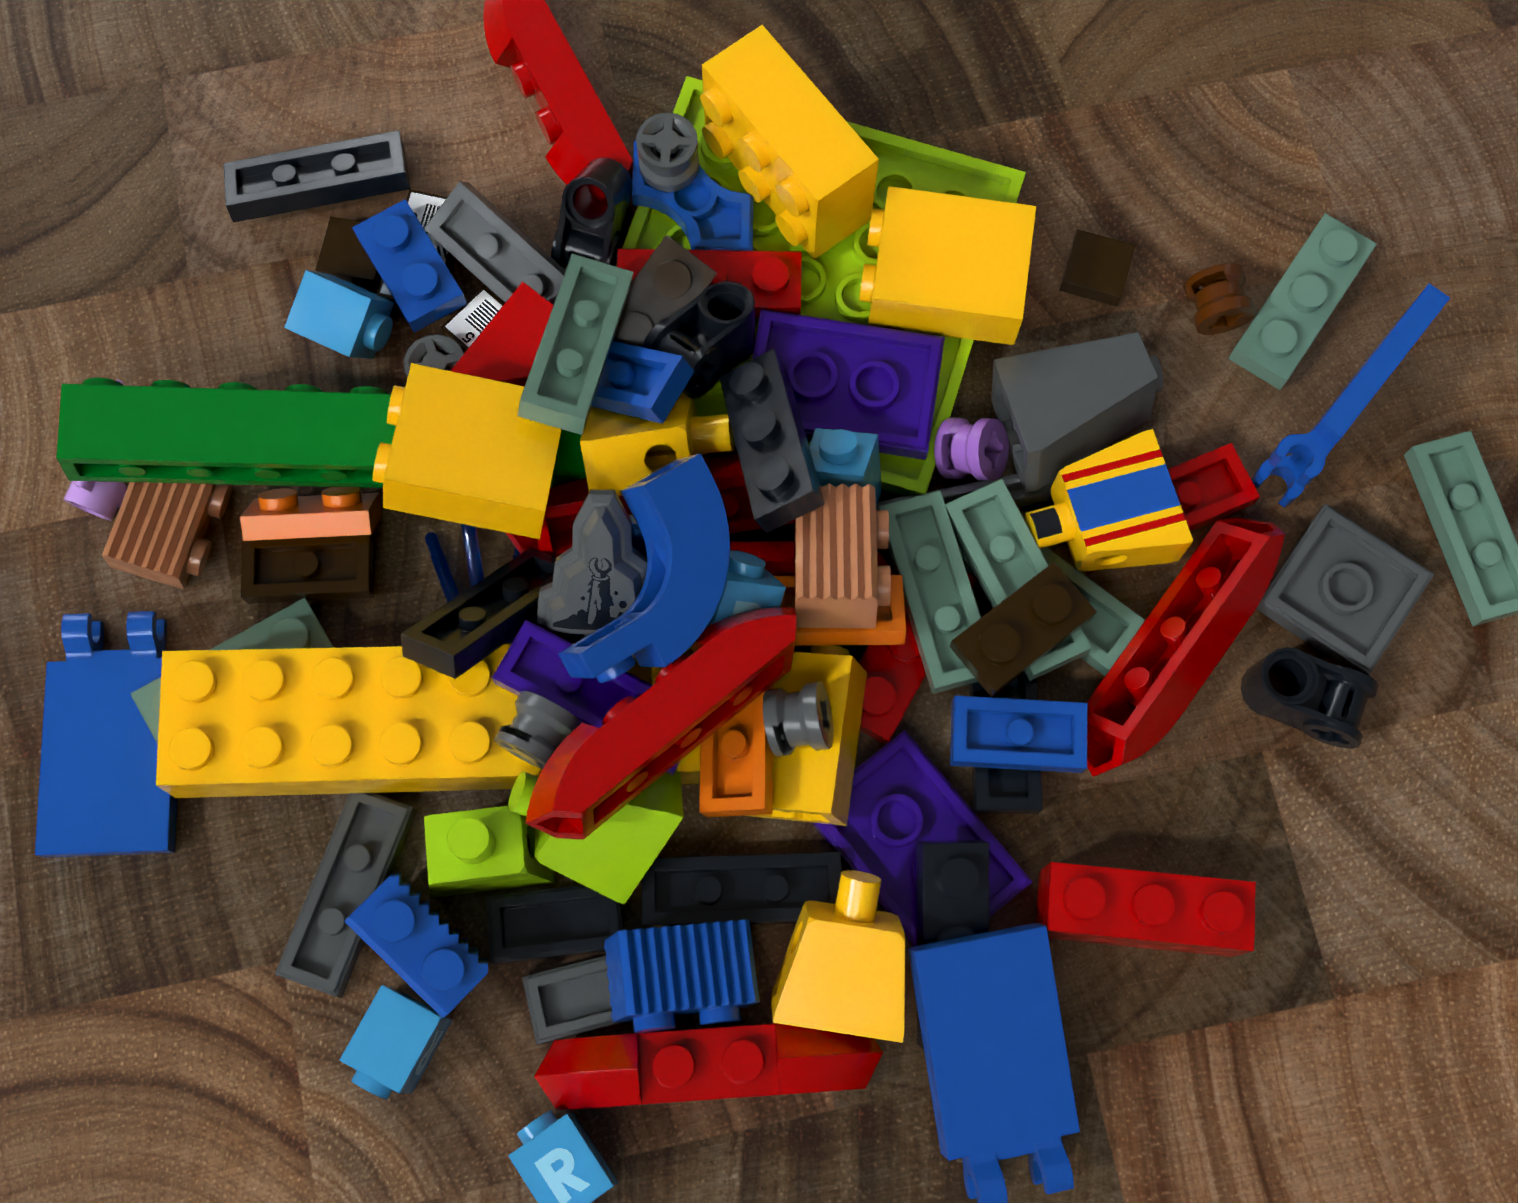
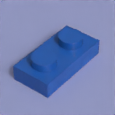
[352,199,467,333]
[592,341,694,424]
[950,696,1087,773]

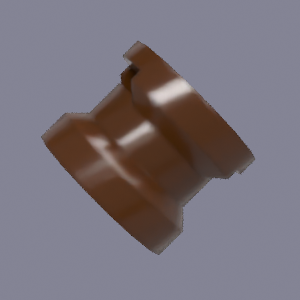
[1183,263,1257,335]

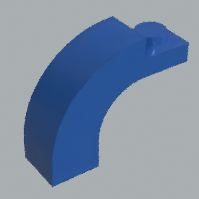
[558,453,730,683]

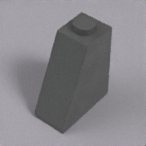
[991,332,1163,493]

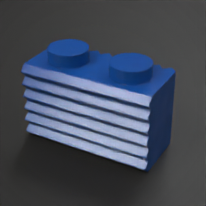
[344,873,488,1018]
[604,919,760,1033]

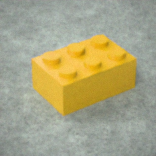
[700,25,879,260]

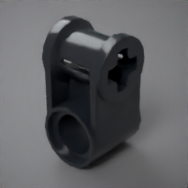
[551,158,632,269]
[642,281,755,399]
[1241,647,1379,749]

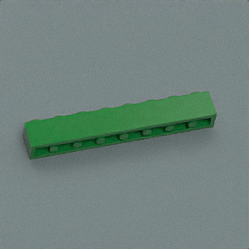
[56,377,586,488]

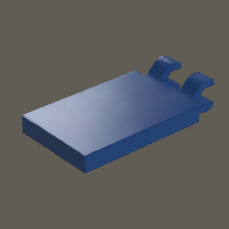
[1252,283,1450,507]
[35,611,178,858]
[908,923,1080,1203]

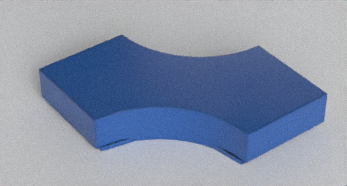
[632,141,753,251]

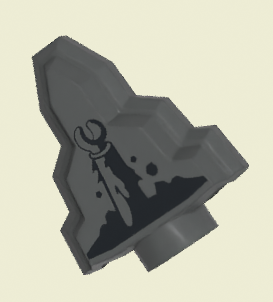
[536,490,647,642]

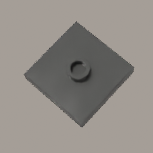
[1256,504,1434,675]

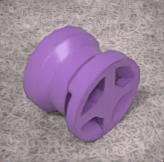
[934,418,1009,481]

